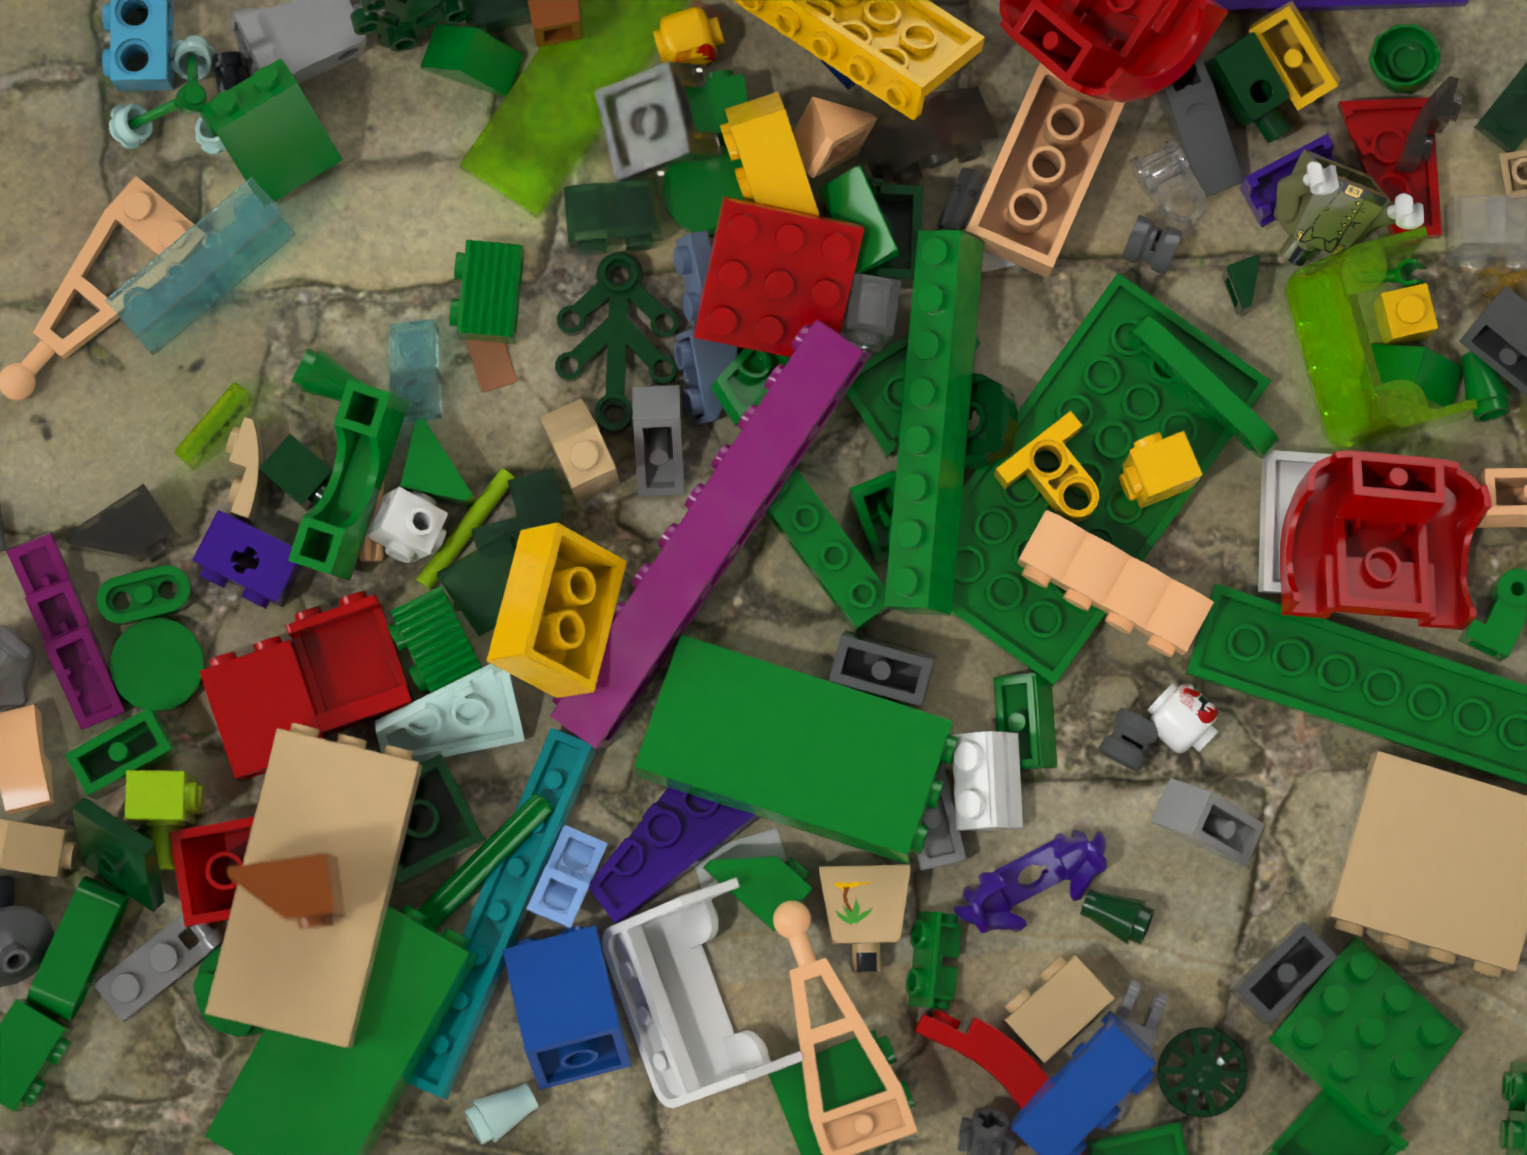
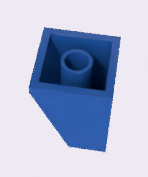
[502,926,632,1090]

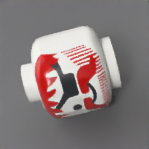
[1147,683,1218,754]

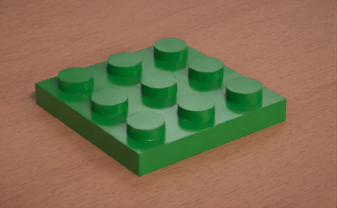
[1268,936,1462,1137]

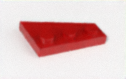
[1337,97,1442,240]

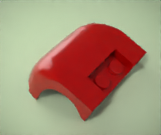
[999,0,1229,103]
[1280,450,1491,630]

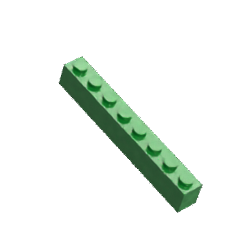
[884,230,984,616]

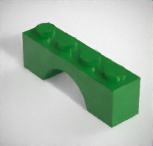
[288,379,410,581]

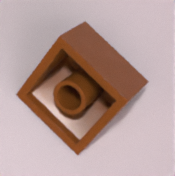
[227,853,345,930]

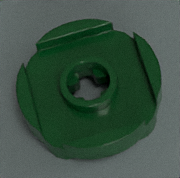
[964,373,1018,470]

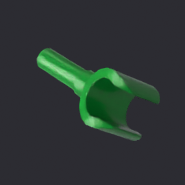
[1358,258,1427,287]

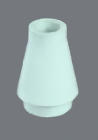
[464,1083,539,1145]

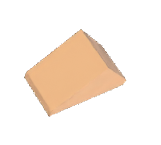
[793,97,878,179]

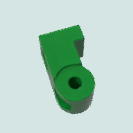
[1458,568,1527,662]

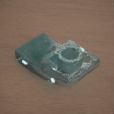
[389,319,443,423]

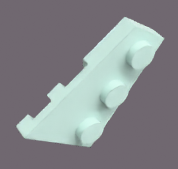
[375,664,525,762]

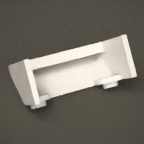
[602,878,803,1108]

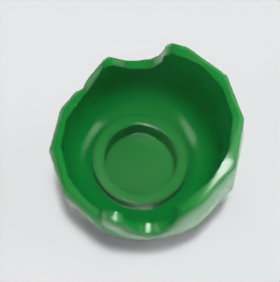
[1368,24,1441,94]

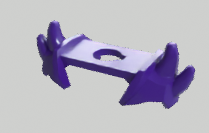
[953,830,1107,933]

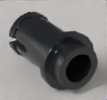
[210,51,247,94]

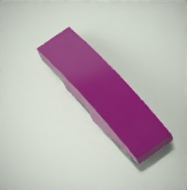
[7,531,125,730]

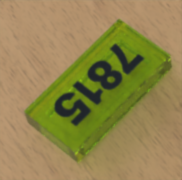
[174,382,254,470]

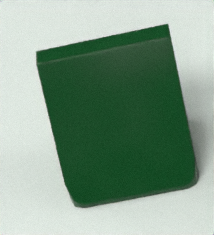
[1222,254,1260,317]

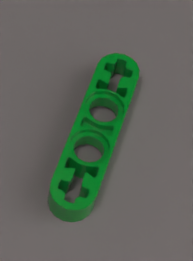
[1129,315,1280,459]

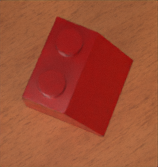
[169,816,255,927]

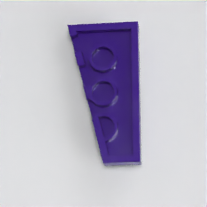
[589,787,759,924]

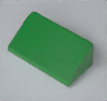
[819,165,900,275]
[993,673,1057,771]

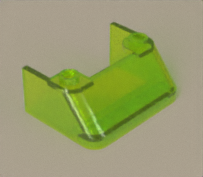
[1284,227,1477,450]

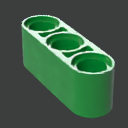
[26,875,130,1022]

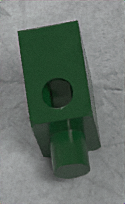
[1203,32,1291,144]

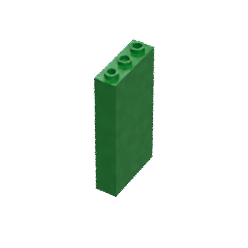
[634,634,959,865]
[204,903,479,1155]

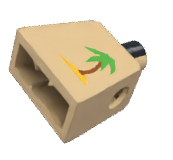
[819,865,910,972]

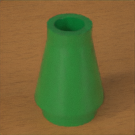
[291,348,365,402]
[1460,351,1512,422]

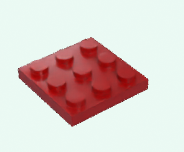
[693,196,864,357]

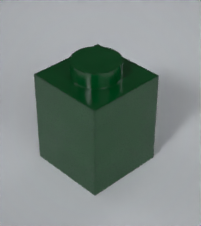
[259,433,333,512]

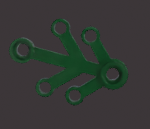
[350,0,471,52]
[555,252,679,433]

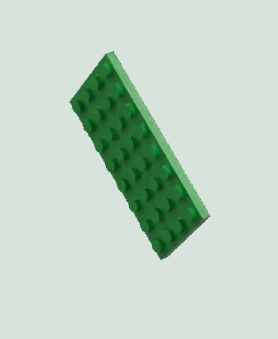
[951,273,1272,686]

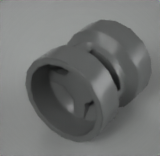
[1121,215,1182,275]
[1098,708,1158,772]

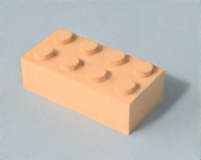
[966,63,1125,278]

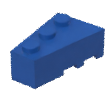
[1011,1010,1156,1155]

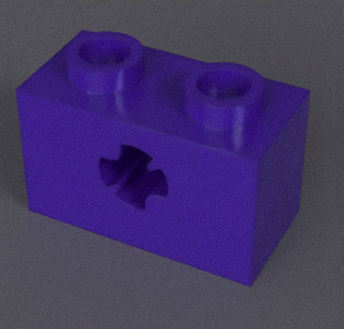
[192,510,303,609]

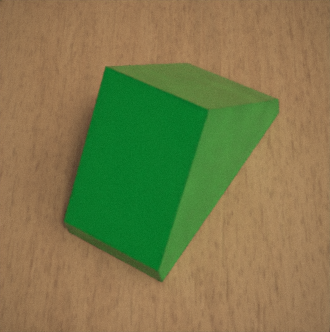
[420,24,524,99]
[1359,344,1462,412]
[400,417,476,507]
[848,470,896,563]

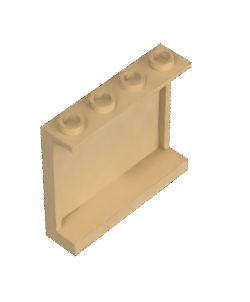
[1324,751,1527,979]

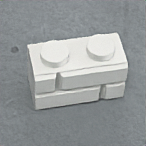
[952,731,1023,831]

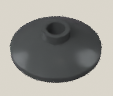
[0,905,54,987]

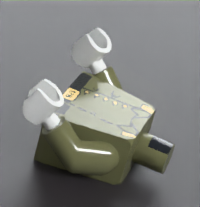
[1274,149,1424,267]

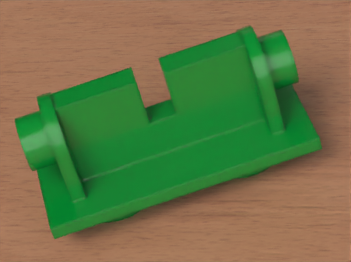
[906,911,962,1010]

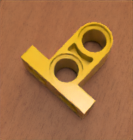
[993,411,1099,523]

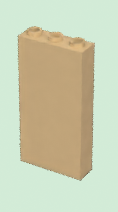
[205,723,423,1048]

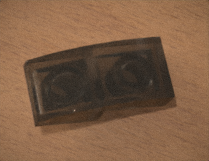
[1394,76,1463,174]

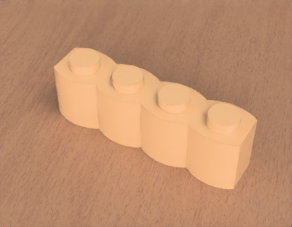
[1017,510,1214,657]

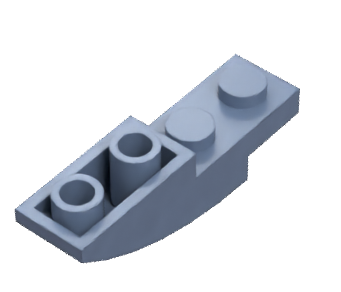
[673,230,737,427]

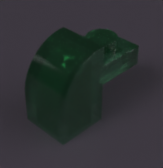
[471,469,564,557]

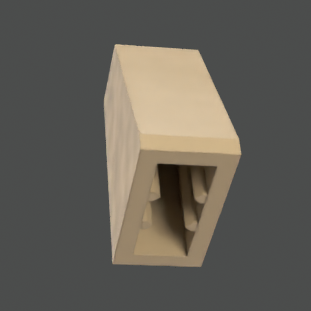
[539,398,620,503]

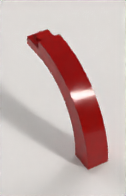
[913,1009,1083,1155]

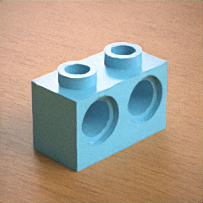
[102,0,173,91]

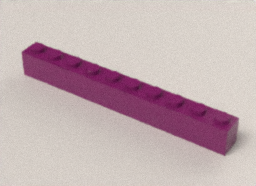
[550,320,871,749]

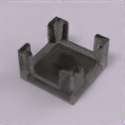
[595,61,722,183]

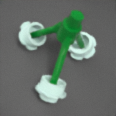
[109,35,226,154]

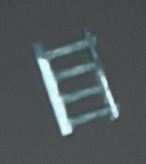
[105,177,295,355]

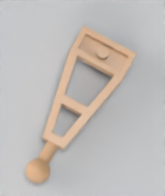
[0,176,208,400]
[773,900,918,1155]

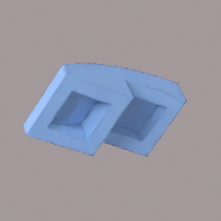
[526,825,608,929]

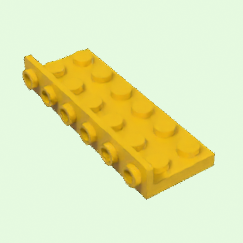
[732,0,985,120]

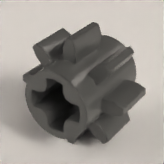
[958,1108,1017,1155]

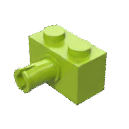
[125,770,205,870]

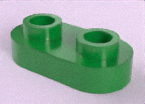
[96,565,193,625]

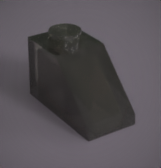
[64,484,181,562]

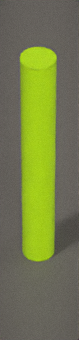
[416,468,516,590]

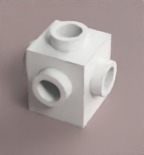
[365,487,448,563]

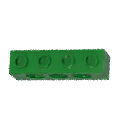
[765,468,890,633]

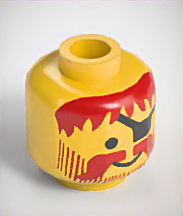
[653,6,725,73]

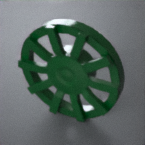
[1157,1027,1247,1118]

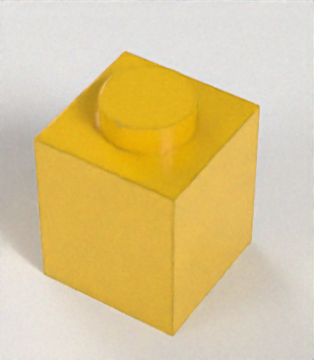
[1373,283,1438,345]

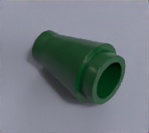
[1080,889,1155,945]

